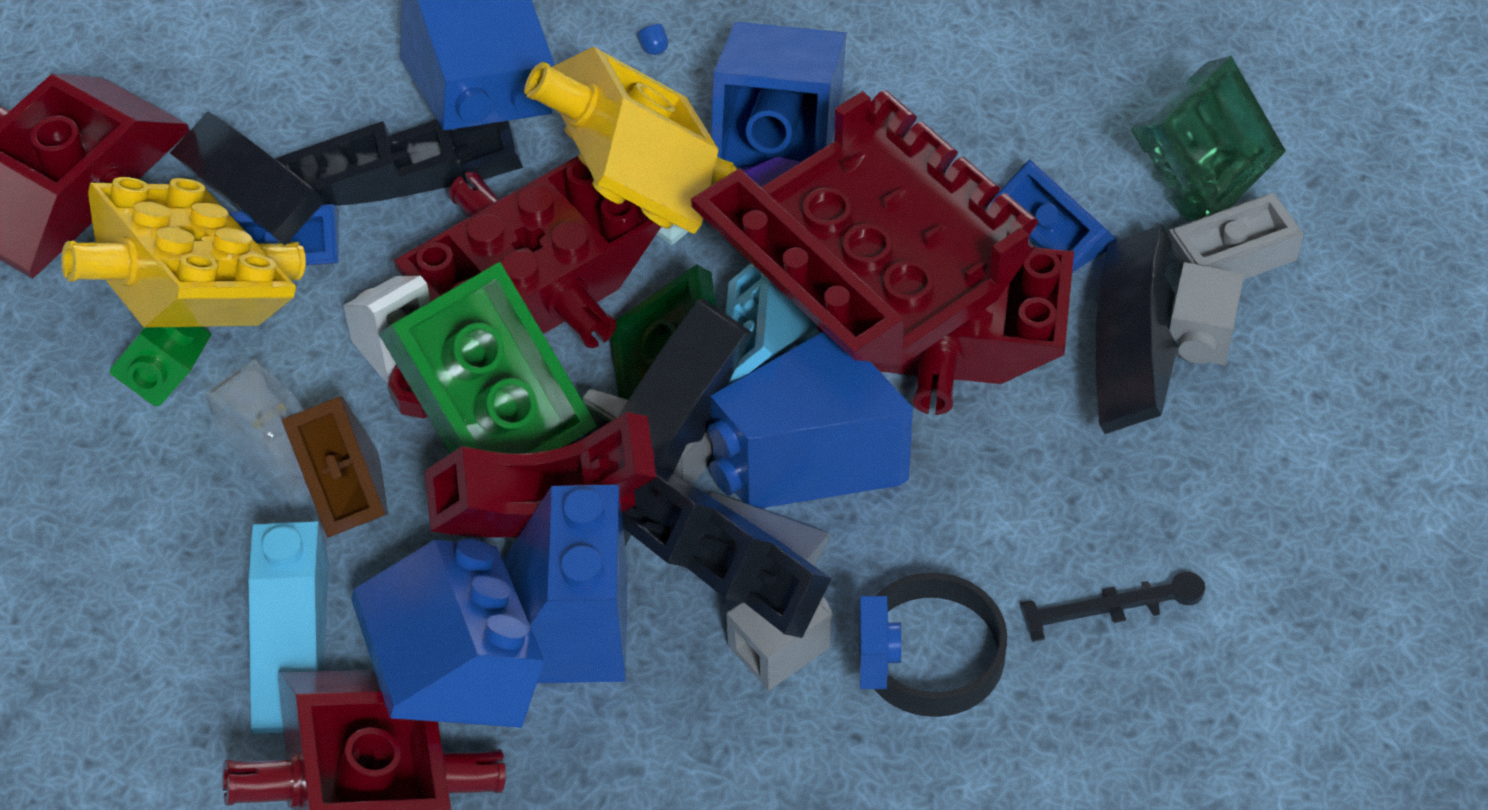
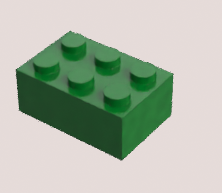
[379,262,597,454]

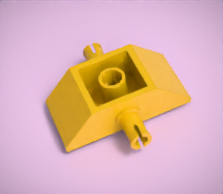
[524,46,737,234]
[61,177,306,328]

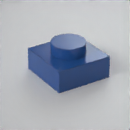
[859,596,901,689]

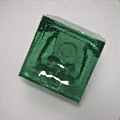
[1130,55,1286,220]

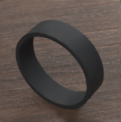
[874,573,1007,717]

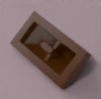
[281,396,388,538]

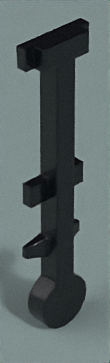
[1020,572,1205,642]

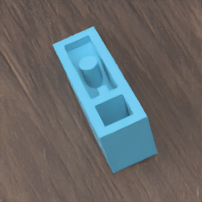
[726,263,818,385]
[248,521,329,734]

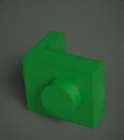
[110,326,212,407]

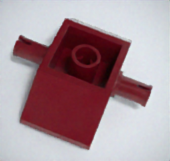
[0,74,190,279]
[394,156,661,348]
[816,247,1074,415]
[222,670,506,810]

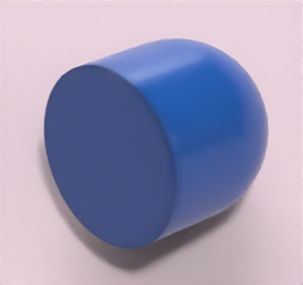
[637,24,668,55]

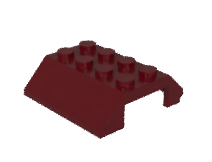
[691,90,1038,366]

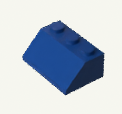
[351,539,545,728]

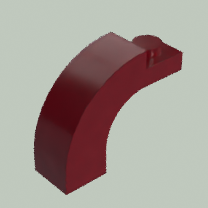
[425,412,656,538]

